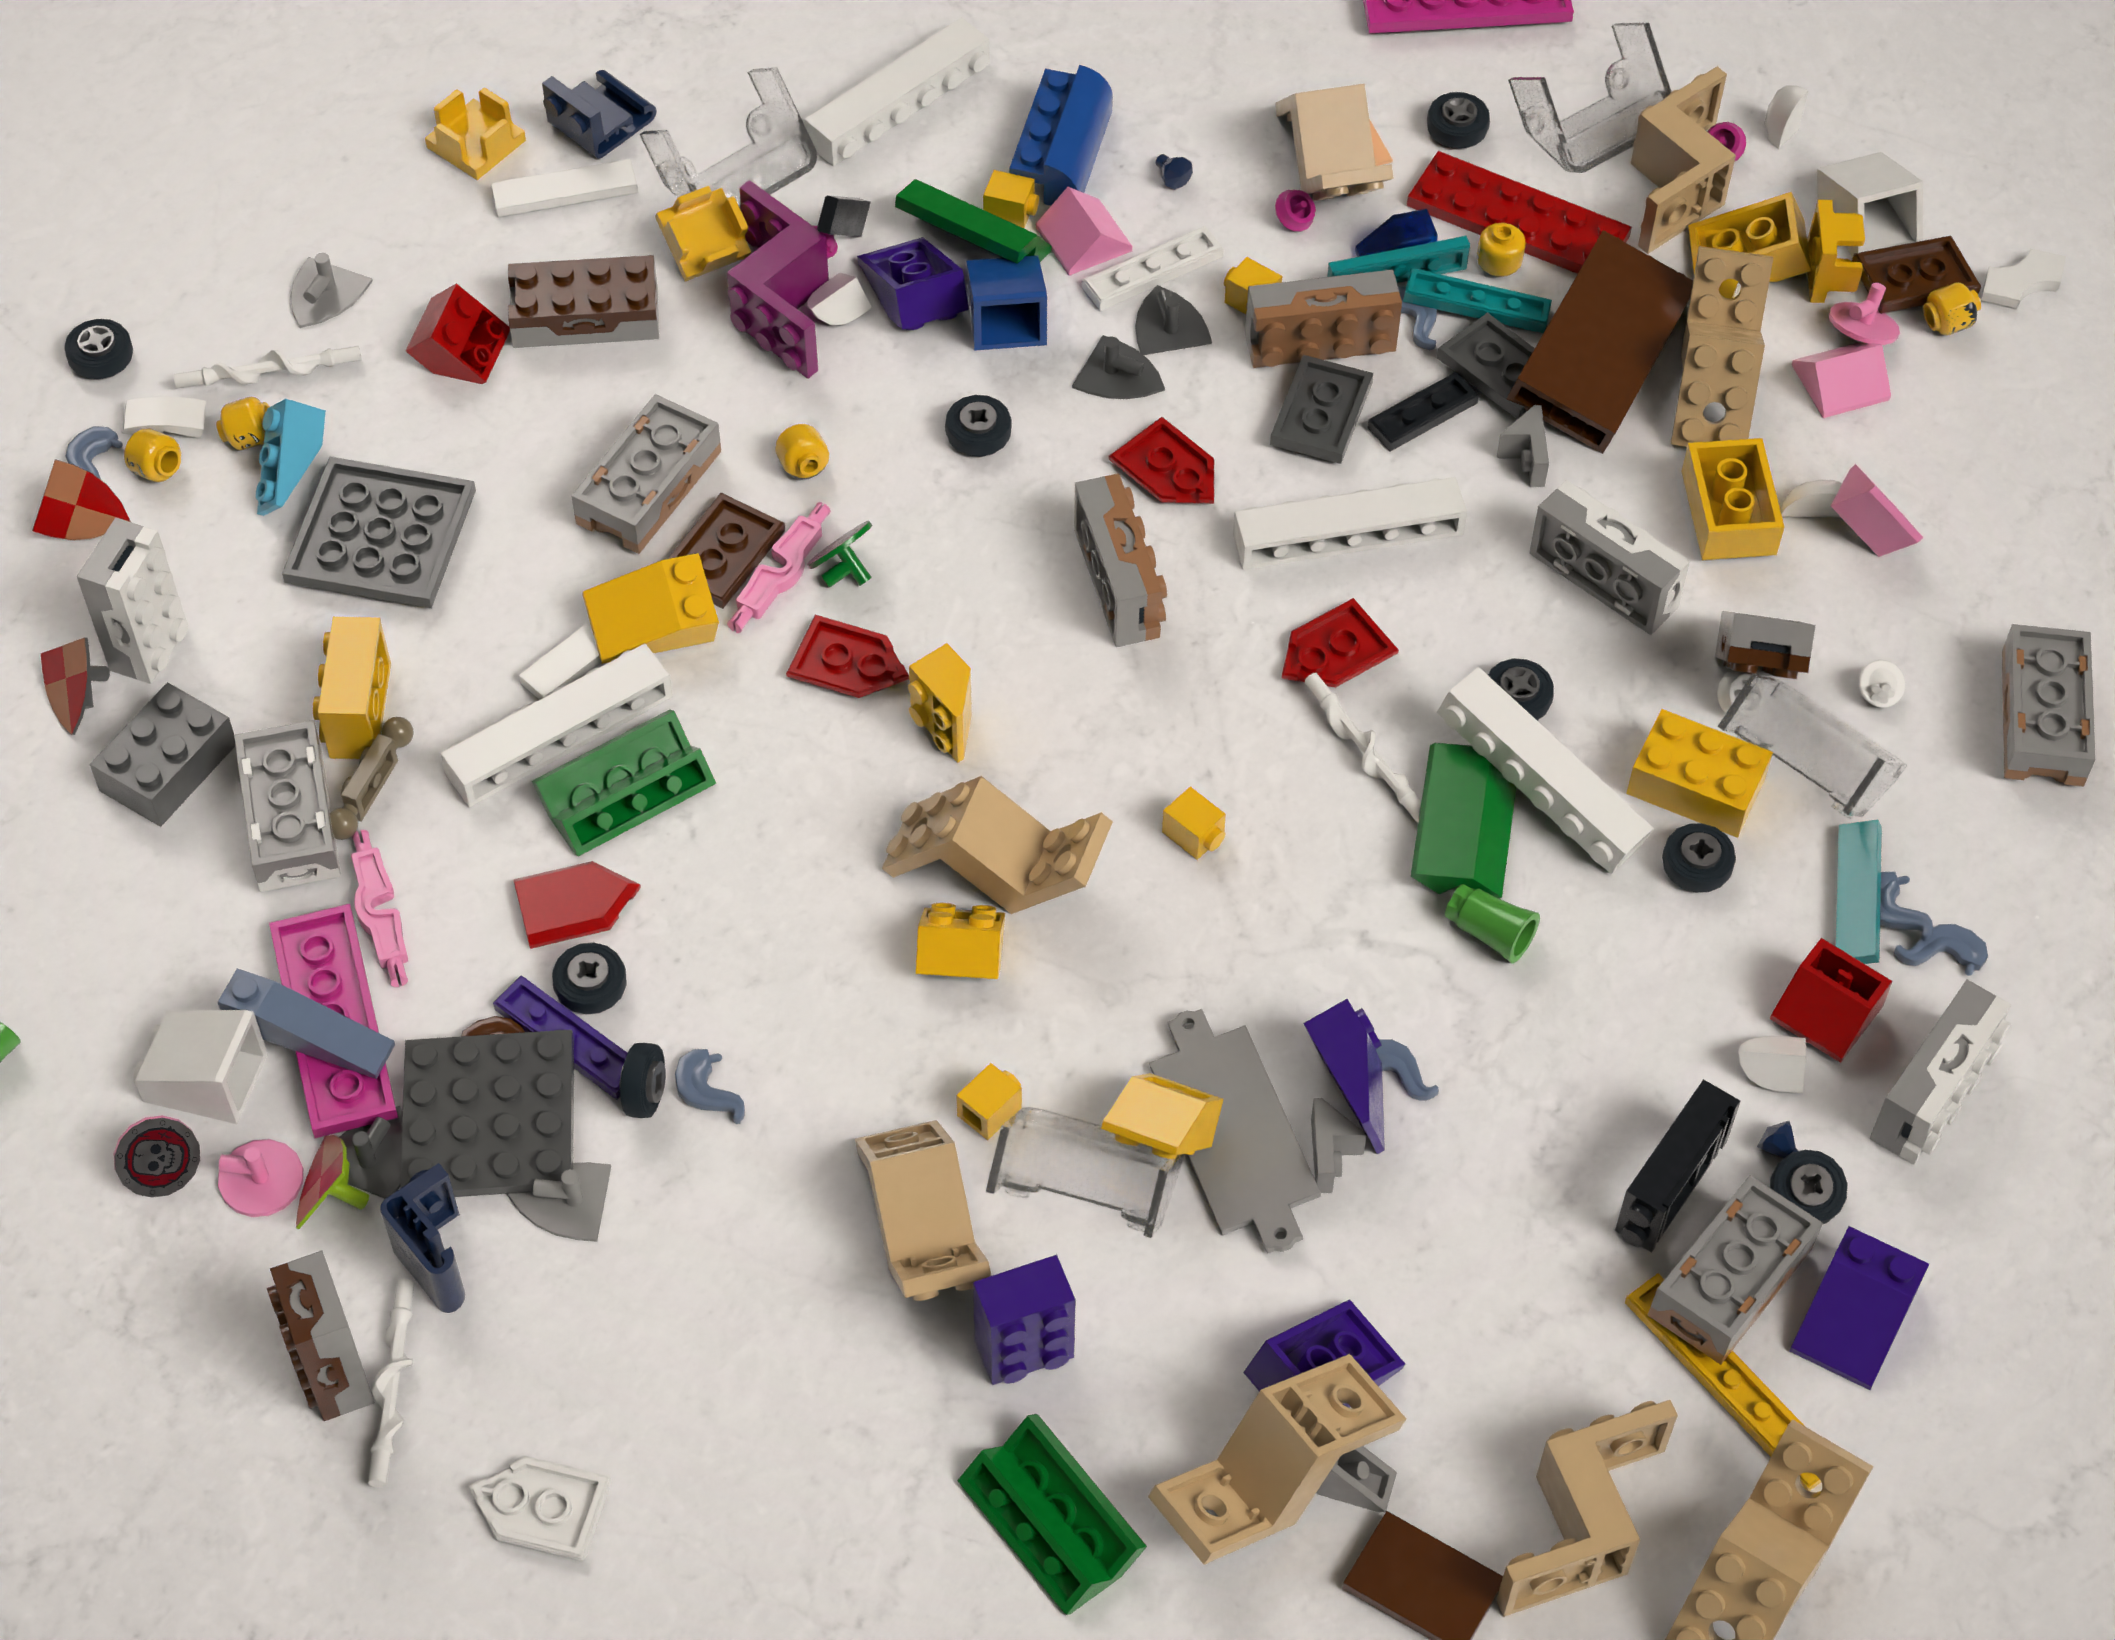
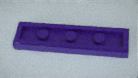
[493,975,628,1100]

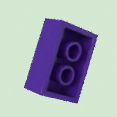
[973,1254,1076,1385]

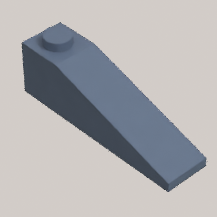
[218,968,395,1079]

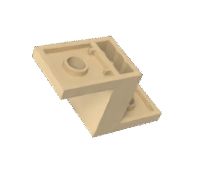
[1631,66,1736,254]
[1275,84,1394,201]
[1671,246,1773,447]
[882,776,1113,914]
[855,1120,991,1301]
[1148,1354,1407,1565]
[1496,1400,1678,1617]
[1665,1419,1874,1640]

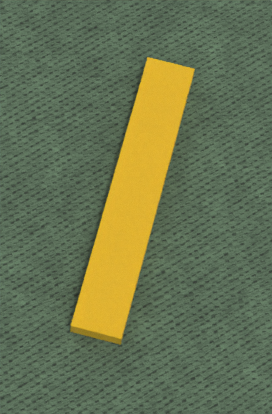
[1625,1273,1821,1491]

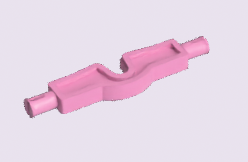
[727,502,831,633]
[351,830,408,987]

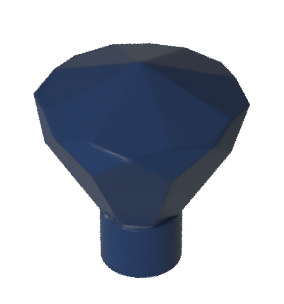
[1155,154,1193,190]
[1757,1121,1798,1159]

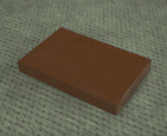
[1851,236,1981,314]
[667,493,785,609]
[1342,1511,1503,1640]

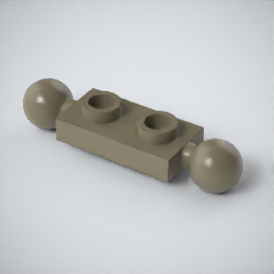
[330,717,414,840]

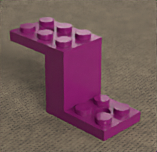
[727,180,829,379]

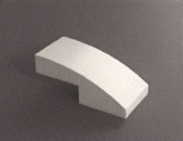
[123,396,206,438]

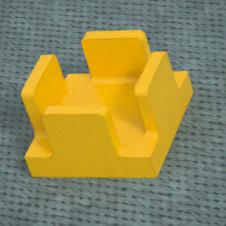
[425,87,526,180]
[655,186,752,282]
[1807,199,1865,303]

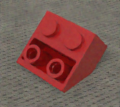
[405,283,510,384]
[1770,938,1893,1063]

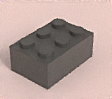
[89,682,235,827]

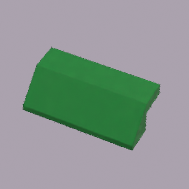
[895,179,1052,264]
[532,709,717,857]
[1410,743,1517,899]
[957,1414,1147,1615]

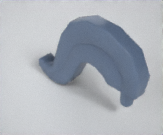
[1398,286,1437,350]
[65,426,123,479]
[1880,872,1933,941]
[1894,924,1988,976]
[1376,1039,1439,1101]
[675,1049,745,1124]

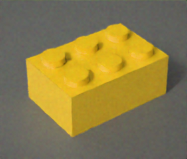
[1681,438,1784,560]
[313,616,391,759]
[1626,709,1773,838]

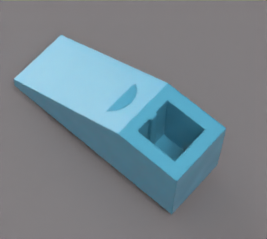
[256,399,326,516]

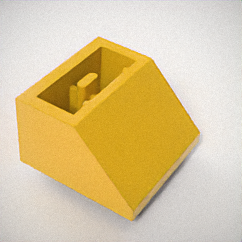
[908,643,972,763]
[916,903,1005,979]
[1101,1073,1224,1159]

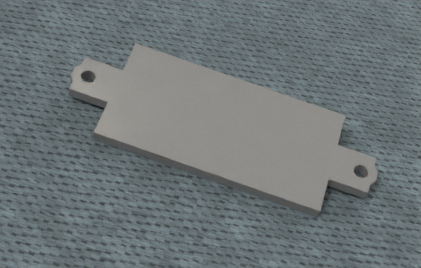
[1149,1009,1321,1254]

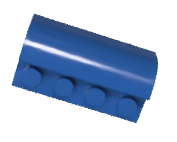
[1009,65,1113,206]

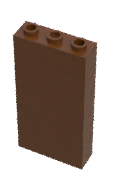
[1506,230,1693,454]

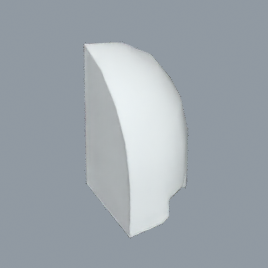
[1764,85,1808,149]
[807,273,872,325]
[1781,480,1842,517]
[1738,1036,1806,1093]

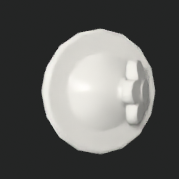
[1859,660,1905,708]
[1717,670,1761,717]

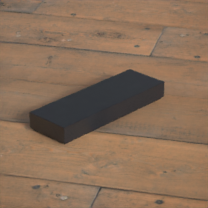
[817,195,871,236]
[1367,372,1479,451]

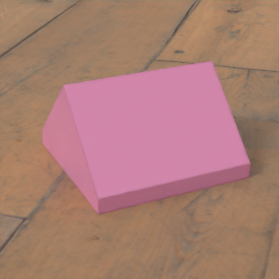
[1036,187,1132,275]
[1792,342,1891,418]
[1831,464,1923,557]

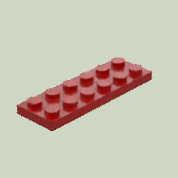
[1407,151,1632,274]

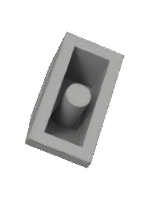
[1316,1446,1397,1513]

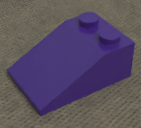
[857,237,969,330]
[1303,999,1385,1154]
[1789,1226,1929,1390]
[1243,1299,1406,1408]

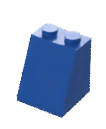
[966,255,1047,351]

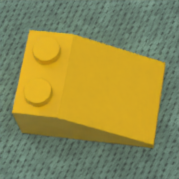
[1688,192,1812,282]
[582,553,719,664]

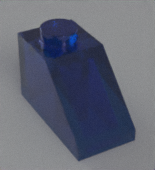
[1355,209,1438,257]

